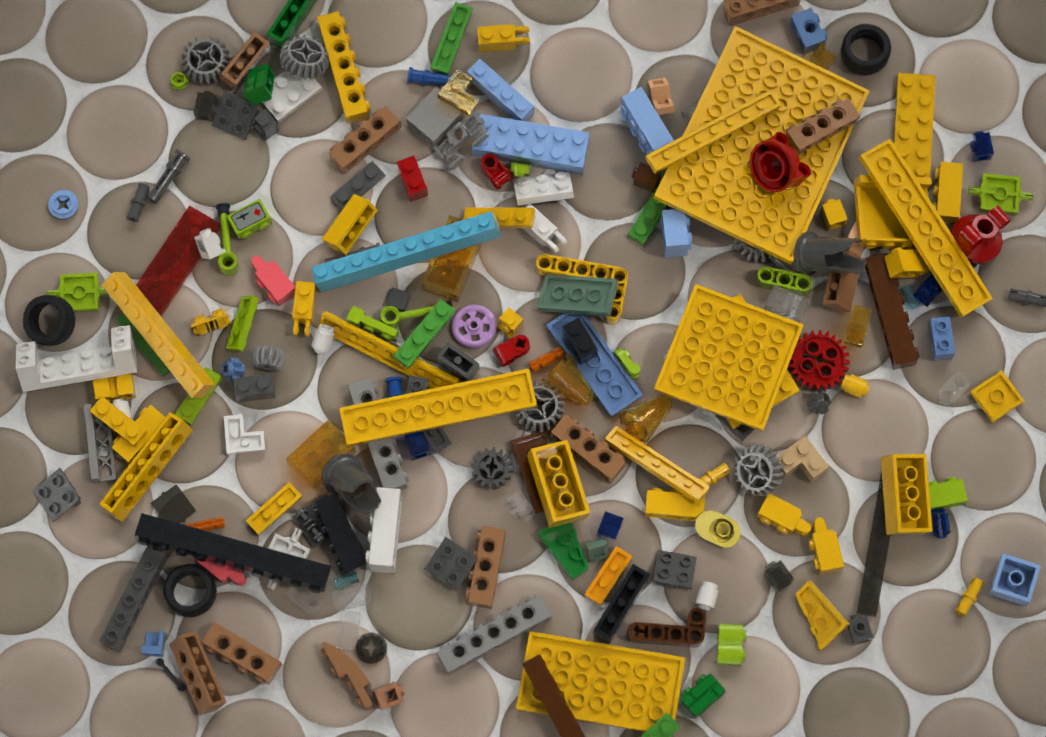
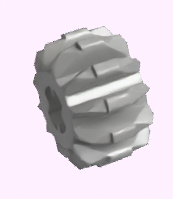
[252,345,285,372]

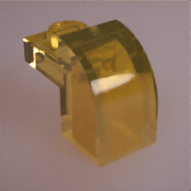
[843,304,872,348]

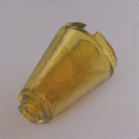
[541,353,594,406]
[619,394,672,444]

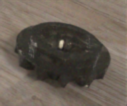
[355,632,387,664]

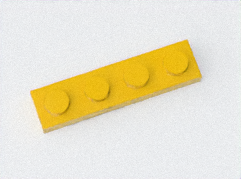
[463,207,536,228]

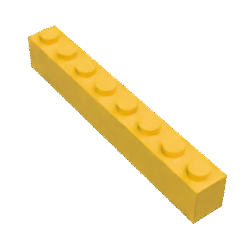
[102,272,216,398]

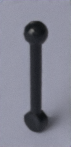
[157,658,186,692]

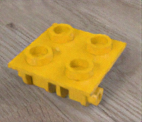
[191,308,231,336]

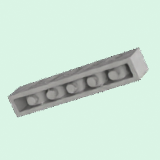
[348,378,409,490]
[437,595,552,675]

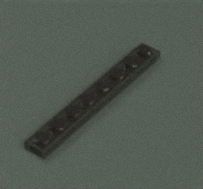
[856,469,890,618]

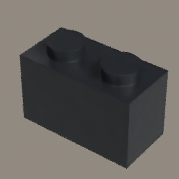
[562,318,598,365]

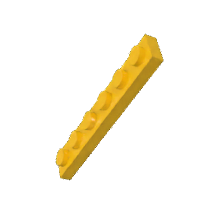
[604,426,710,504]

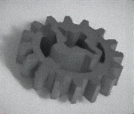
[471,447,513,490]

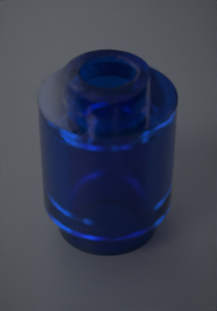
[931,508,951,539]

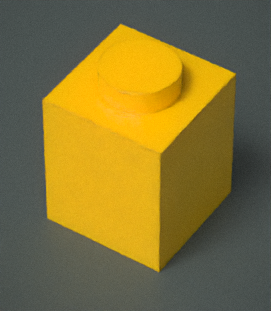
[820,199,848,231]

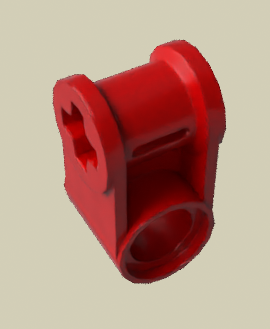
[481,154,514,191]
[492,335,530,367]

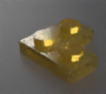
[437,69,480,116]

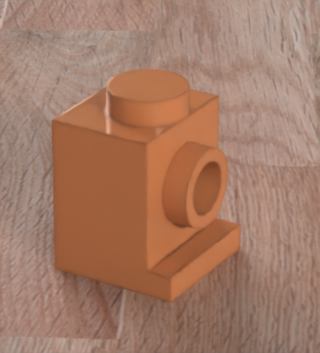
[371,682,404,710]

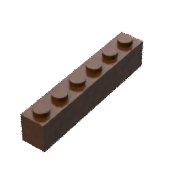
[864,253,920,370]

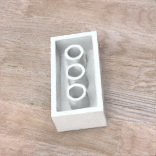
[366,487,403,574]

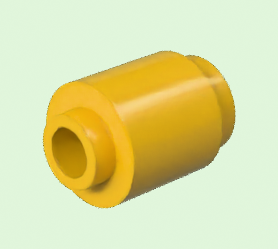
[840,374,870,398]

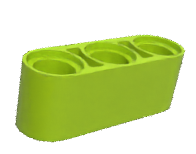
[756,267,812,296]

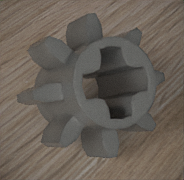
[807,390,831,415]

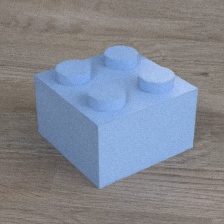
[661,209,692,258]
[989,553,1041,607]

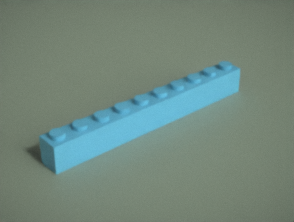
[312,211,501,292]

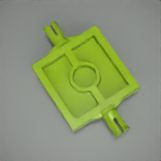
[968,173,1033,215]
[47,272,109,312]

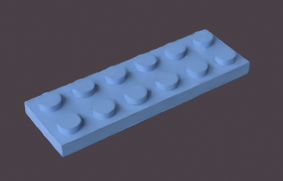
[546,313,643,418]

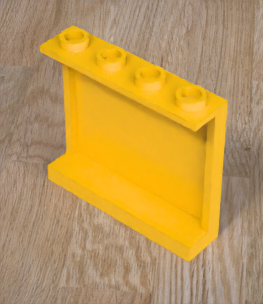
[853,175,932,250]

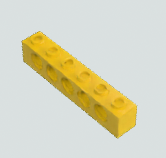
[317,11,371,124]
[99,412,193,522]

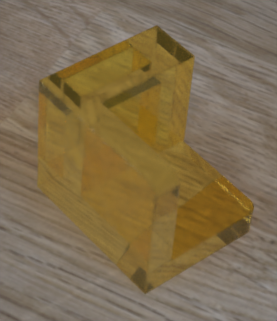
[809,42,836,70]

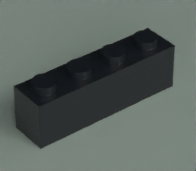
[313,492,367,575]
[593,564,650,645]

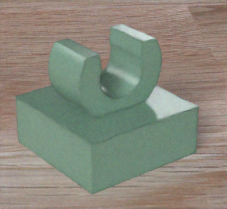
[586,537,609,562]

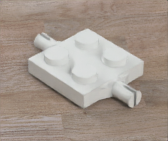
[267,528,311,591]

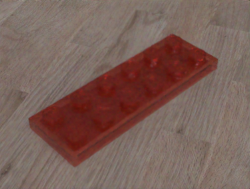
[136,205,221,317]

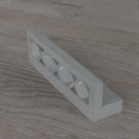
[84,404,117,484]

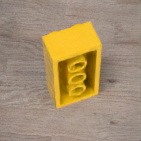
[527,440,591,528]
[881,454,933,535]

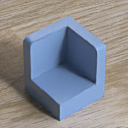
[141,631,166,657]

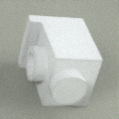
[194,228,226,259]

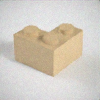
[776,436,829,483]

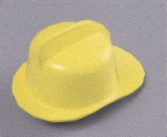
[695,510,741,548]

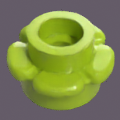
[170,72,189,90]

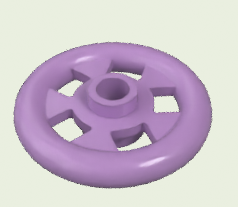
[451,304,497,348]

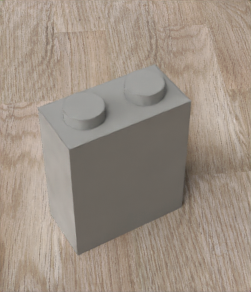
[406,87,465,147]

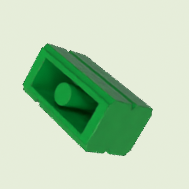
[243,63,275,106]
[680,673,726,719]

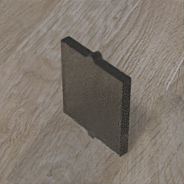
[151,484,196,524]

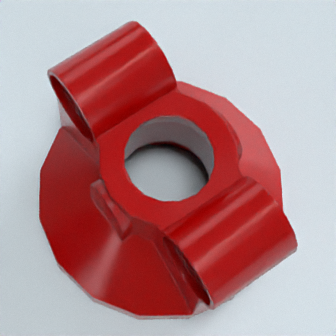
[749,132,811,192]
[951,205,1011,264]

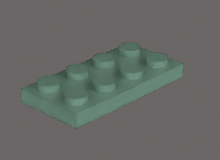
[537,274,619,316]

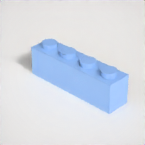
[467,59,534,122]

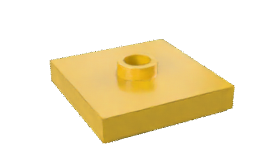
[970,370,1025,423]

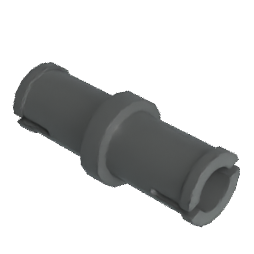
[126,183,150,222]
[1008,288,1046,307]

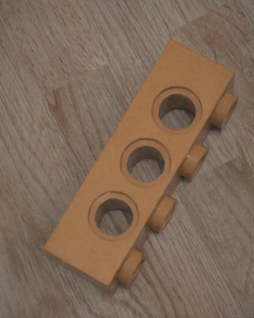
[723,0,800,26]
[785,98,860,155]
[329,106,401,174]
[551,415,626,483]
[465,526,506,609]
[201,622,283,685]
[169,631,227,716]

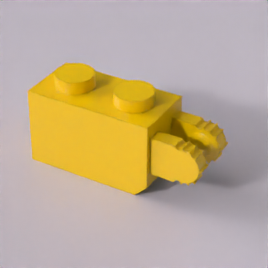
[477,24,531,52]
[292,281,317,336]
[757,494,812,537]
[809,517,844,575]

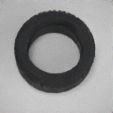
[841,24,891,75]
[23,295,76,346]
[163,564,217,617]

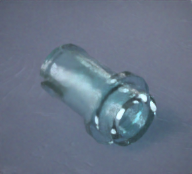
[900,284,922,310]
[333,571,359,590]

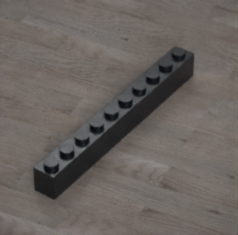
[134,513,331,593]

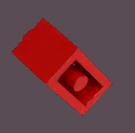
[397,155,428,202]

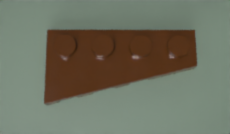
[510,430,547,514]

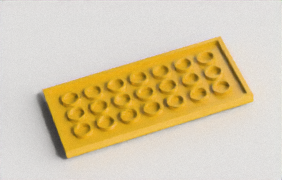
[516,631,685,736]

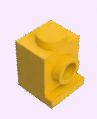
[497,307,524,339]

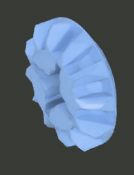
[48,190,79,219]

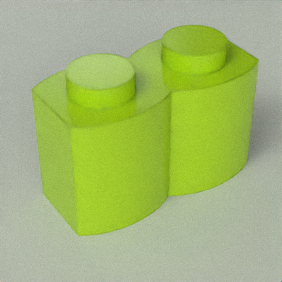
[717,624,747,666]

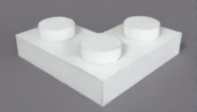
[224,414,266,455]

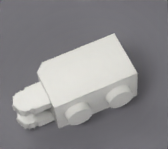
[523,204,567,253]

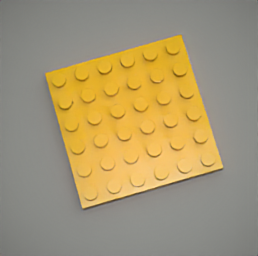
[654,284,804,432]

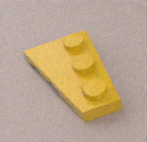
[795,581,849,651]

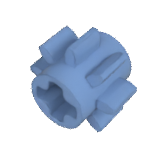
[221,357,245,382]

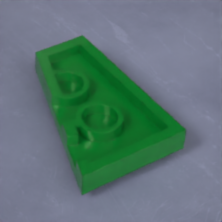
[537,522,589,581]

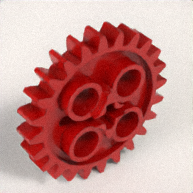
[788,330,850,392]

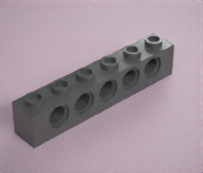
[99,544,172,653]

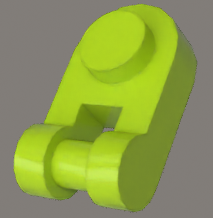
[510,161,532,177]
[613,348,640,380]

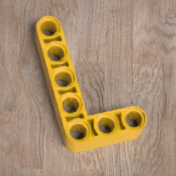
[536,254,628,325]

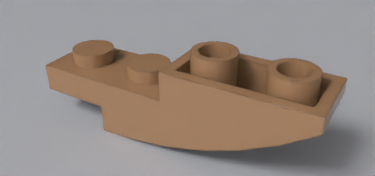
[320,641,374,711]

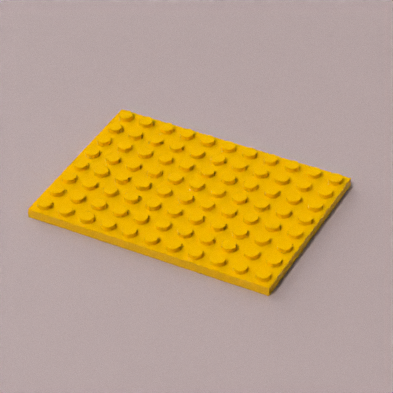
[653,26,869,265]

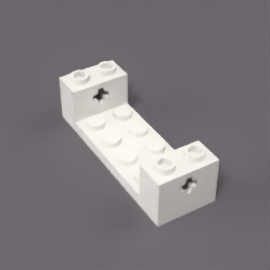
[16,325,137,392]

